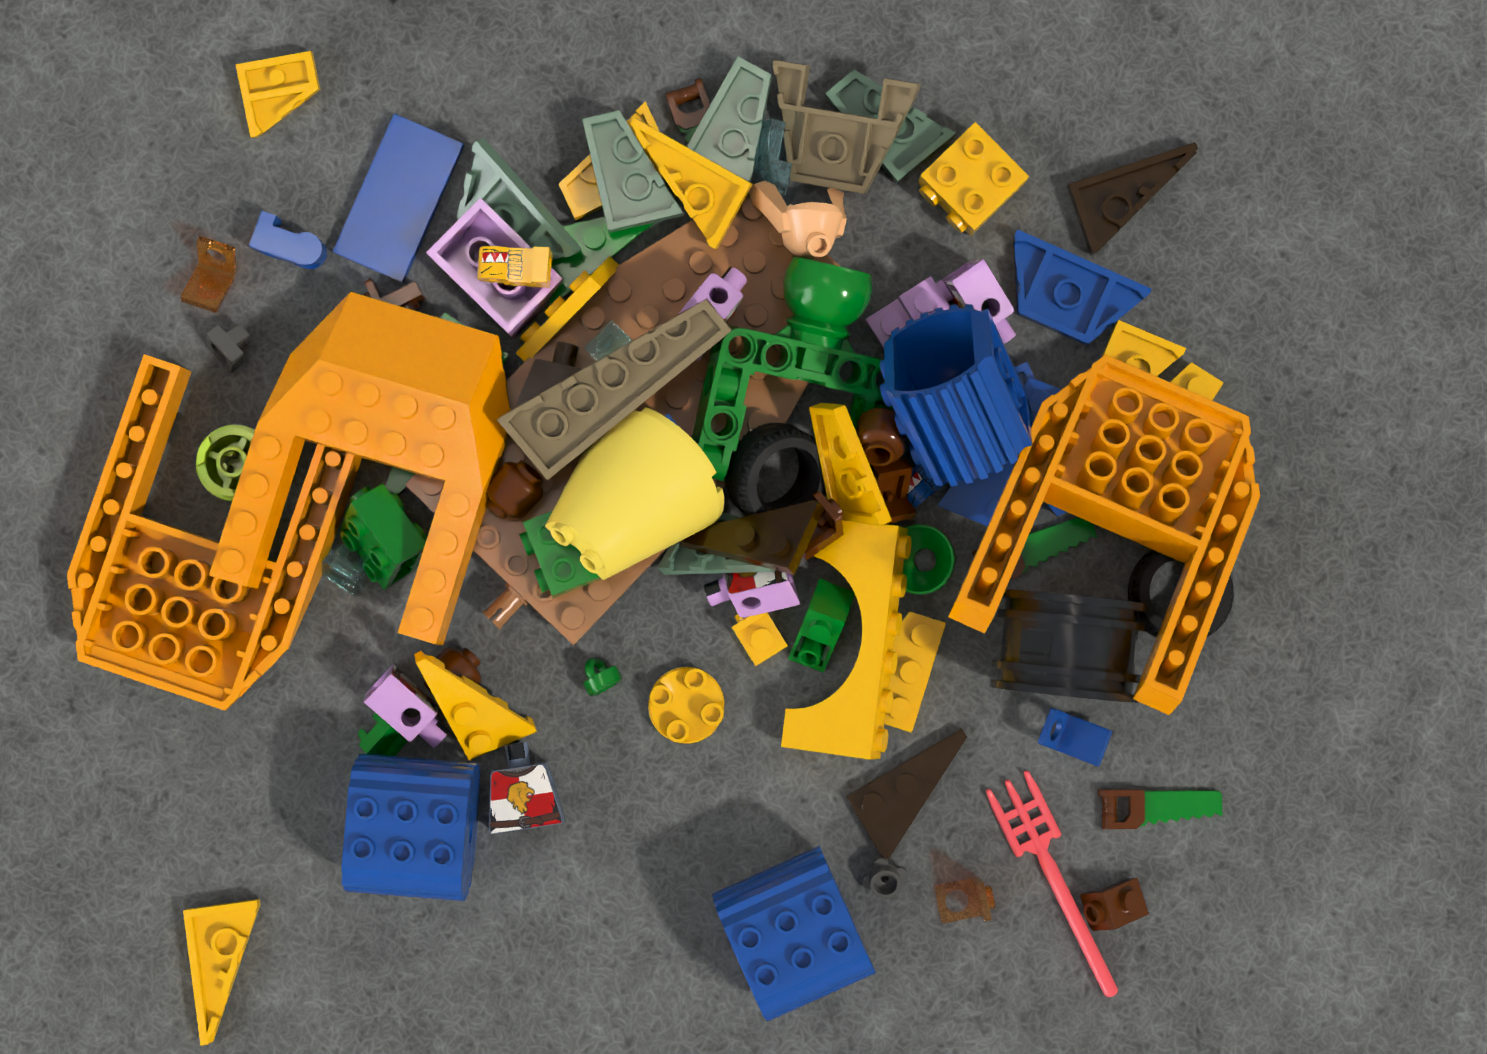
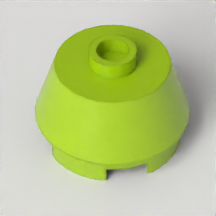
[196,424,255,501]

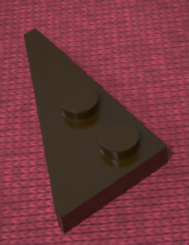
[1067,142,1198,255]

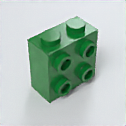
[340,483,427,590]
[519,510,626,598]

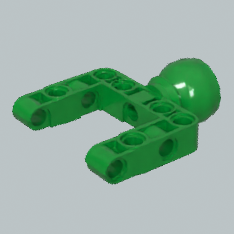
[692,256,895,482]

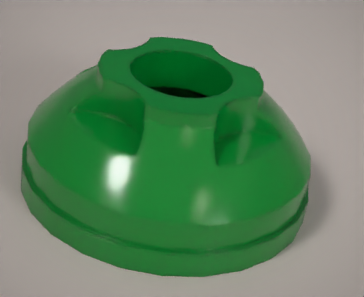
[902,524,956,595]

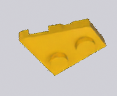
[235,51,321,138]

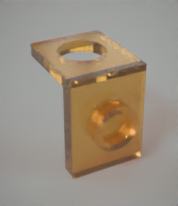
[181,236,237,313]
[934,877,995,924]

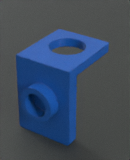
[1038,707,1112,767]

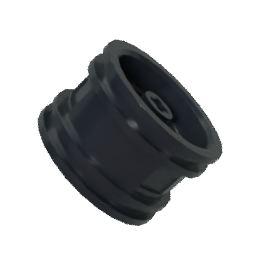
[989,589,1149,703]

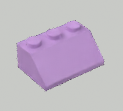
[426,198,563,339]

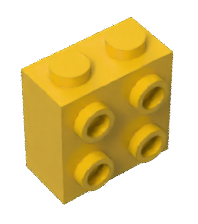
[918,122,1029,236]

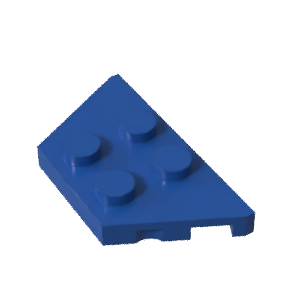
[1013,229,1152,346]

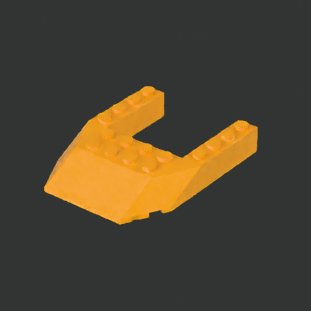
[209,292,511,645]
[67,354,362,711]
[948,354,1260,715]

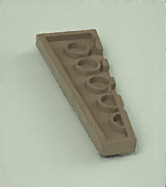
[497,298,732,480]

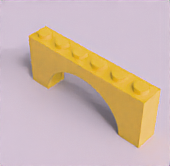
[781,520,911,760]

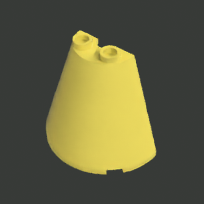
[545,407,724,580]

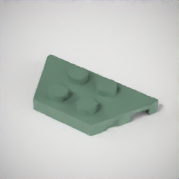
[456,138,582,260]

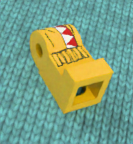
[477,246,553,288]

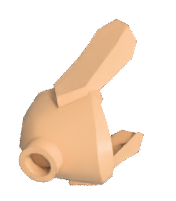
[749,181,847,260]

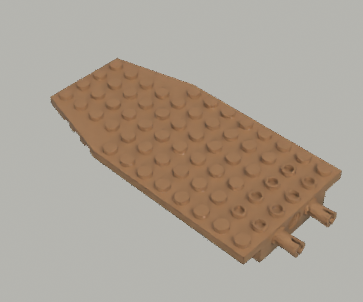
[405,184,841,646]

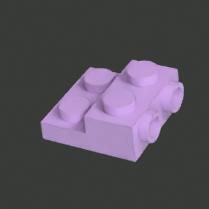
[865,276,953,349]

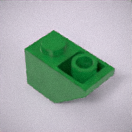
[788,578,855,673]

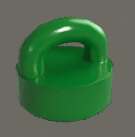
[583,657,622,697]

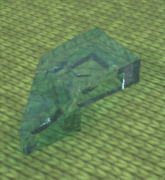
[755,118,792,196]

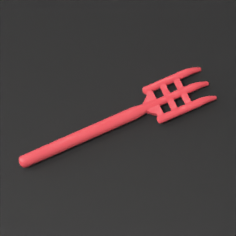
[986,770,1118,997]

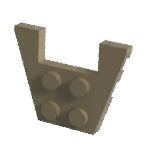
[773,60,921,194]

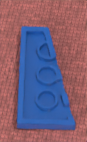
[937,377,1062,526]

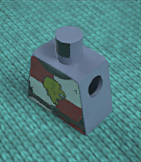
[489,741,566,834]

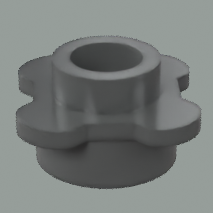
[862,857,908,899]

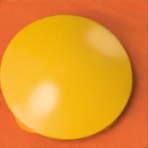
[648,667,725,744]

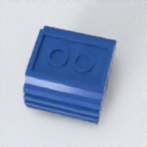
[880,304,1032,486]
[341,754,481,901]
[712,846,876,1021]

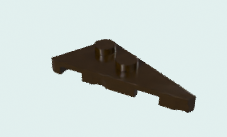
[678,500,824,575]
[846,728,967,859]

